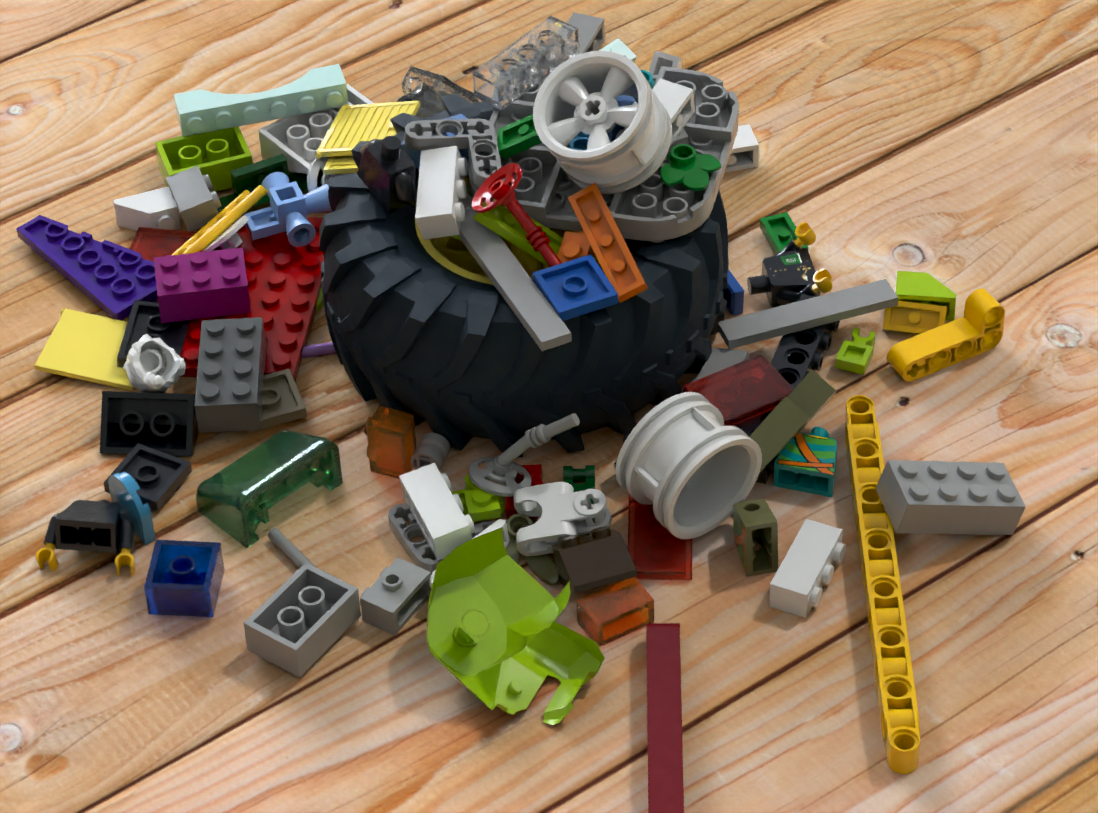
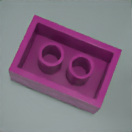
[154,247,251,323]

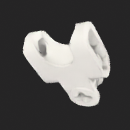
[513,482,612,556]

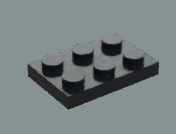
[117,300,191,368]

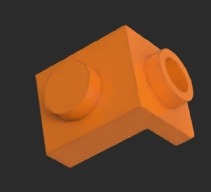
[557,231,596,263]

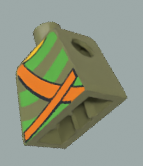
[733,499,779,577]

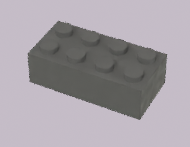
[194,317,267,433]

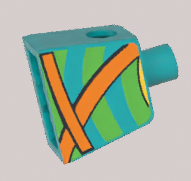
[774,427,837,497]

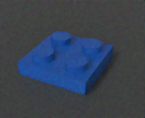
[532,254,618,321]

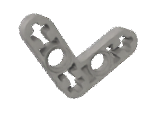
[404,118,502,187]
[388,503,494,575]

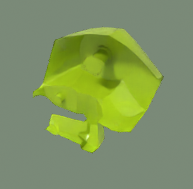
[426,527,605,725]

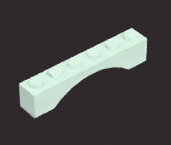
[174,64,348,137]

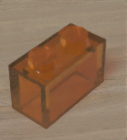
[364,406,417,479]
[576,577,654,647]

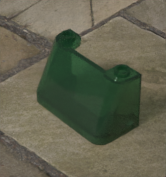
[196,430,343,548]

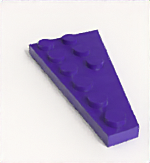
[16,215,158,320]

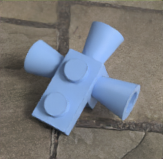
[243,172,334,247]

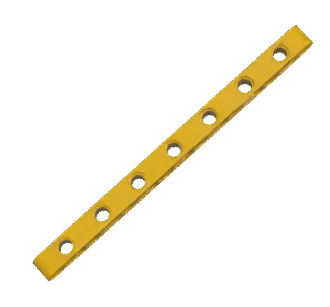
[845,395,920,774]

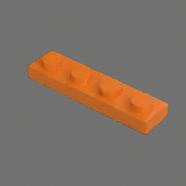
[567,183,648,303]

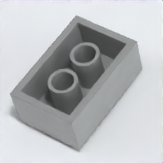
[244,562,361,678]

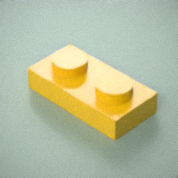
[882,301,947,334]

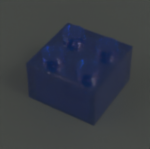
[144,540,225,617]

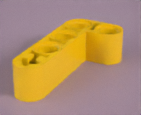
[886,288,1005,382]

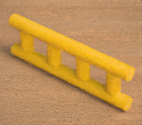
[172,185,267,255]

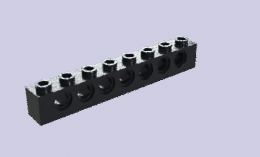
[741,294,840,484]

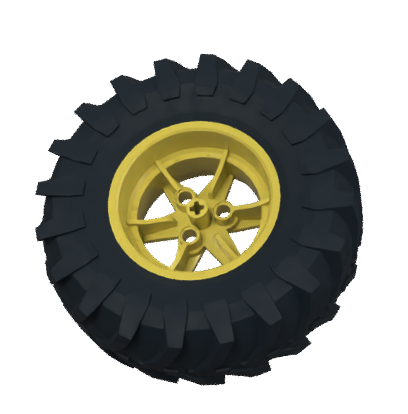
[319,85,729,457]

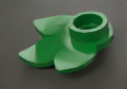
[661,144,721,191]

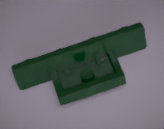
[217,154,322,214]

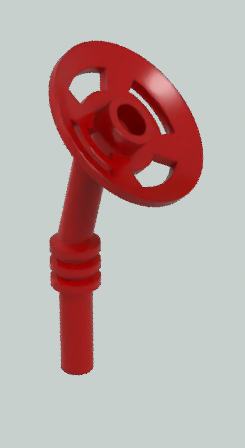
[472,163,562,267]

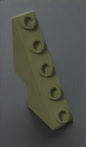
[749,370,836,474]

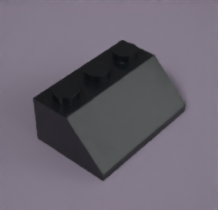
[100,391,199,456]

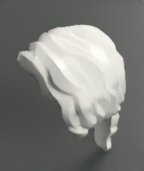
[123,334,186,393]

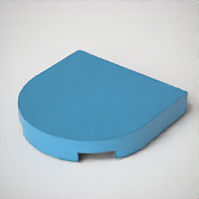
[108,472,155,545]

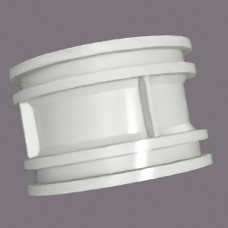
[533,51,672,194]
[615,392,762,539]

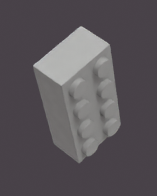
[876,460,1026,535]

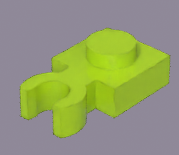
[835,327,875,375]
[464,474,501,522]

